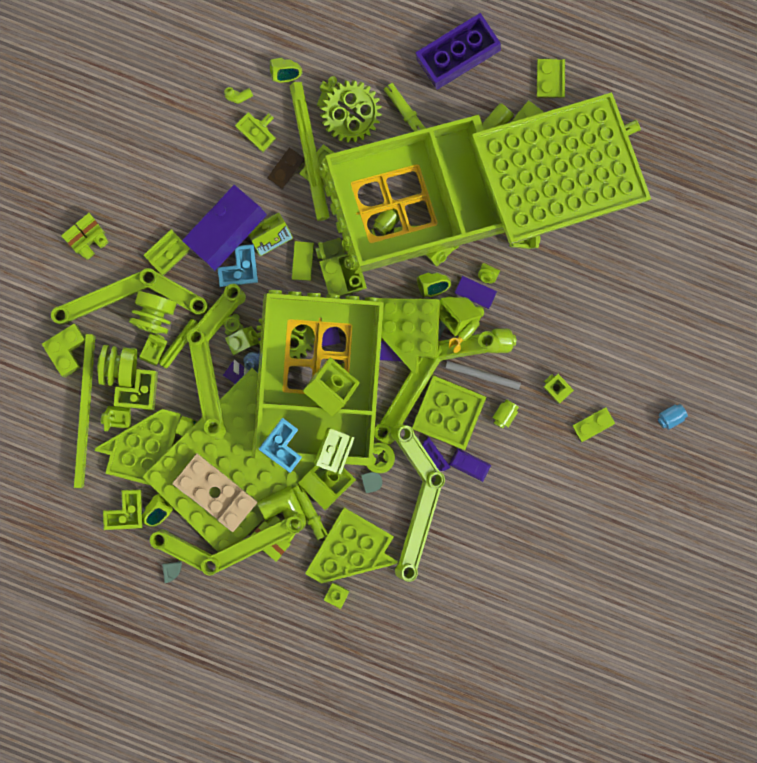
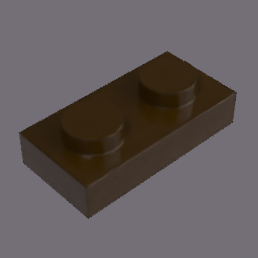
[267,147,305,190]

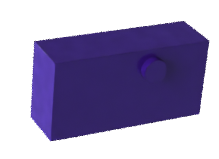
[416,13,501,90]
[182,185,267,271]

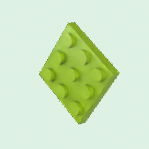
[412,376,486,450]

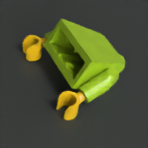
[439,296,484,353]

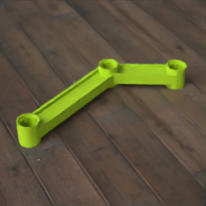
[51,268,208,325]
[187,284,246,440]
[374,331,500,444]
[391,424,445,582]
[150,514,306,576]

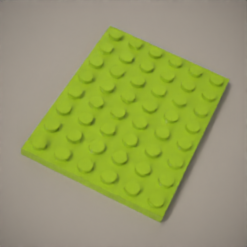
[471,92,651,244]
[142,368,316,552]

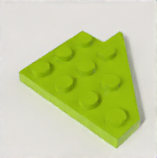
[364,298,440,373]

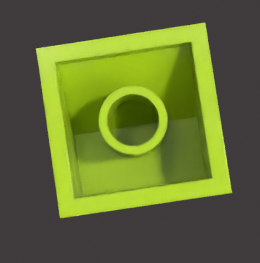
[303,357,360,417]
[298,466,356,510]

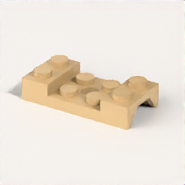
[172,453,257,532]

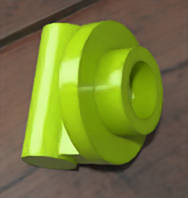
[478,263,500,284]

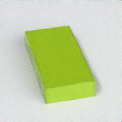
[292,241,314,281]

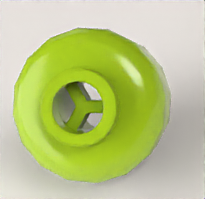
[487,328,517,353]

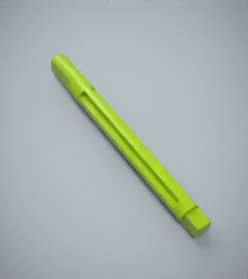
[290,82,330,221]

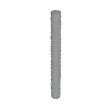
[446,361,521,390]

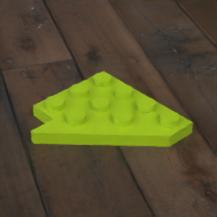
[95,409,181,485]
[305,507,398,584]

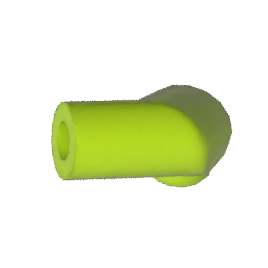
[224,87,253,104]

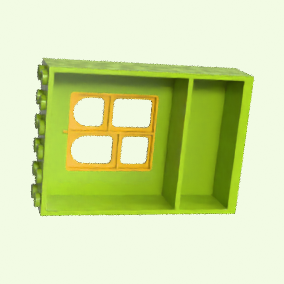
[319,115,505,274]
[252,290,384,466]

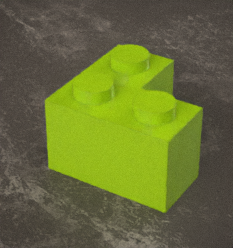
[42,324,85,378]
[114,369,158,410]

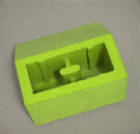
[320,254,367,298]

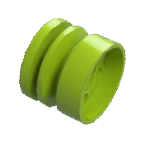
[129,291,177,334]
[97,345,137,388]

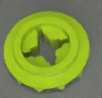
[367,443,395,473]

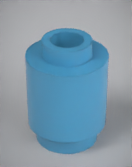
[658,404,688,430]

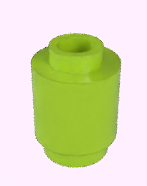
[373,209,400,235]
[492,399,519,429]

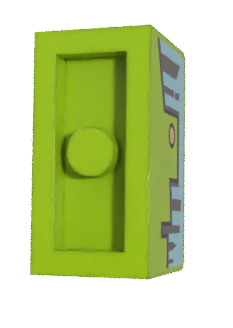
[248,212,293,256]

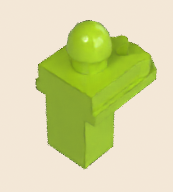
[317,76,338,107]

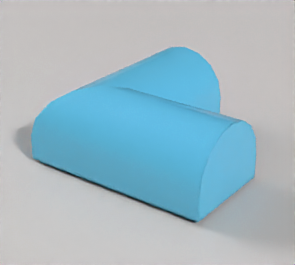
[218,244,258,287]
[259,418,302,473]

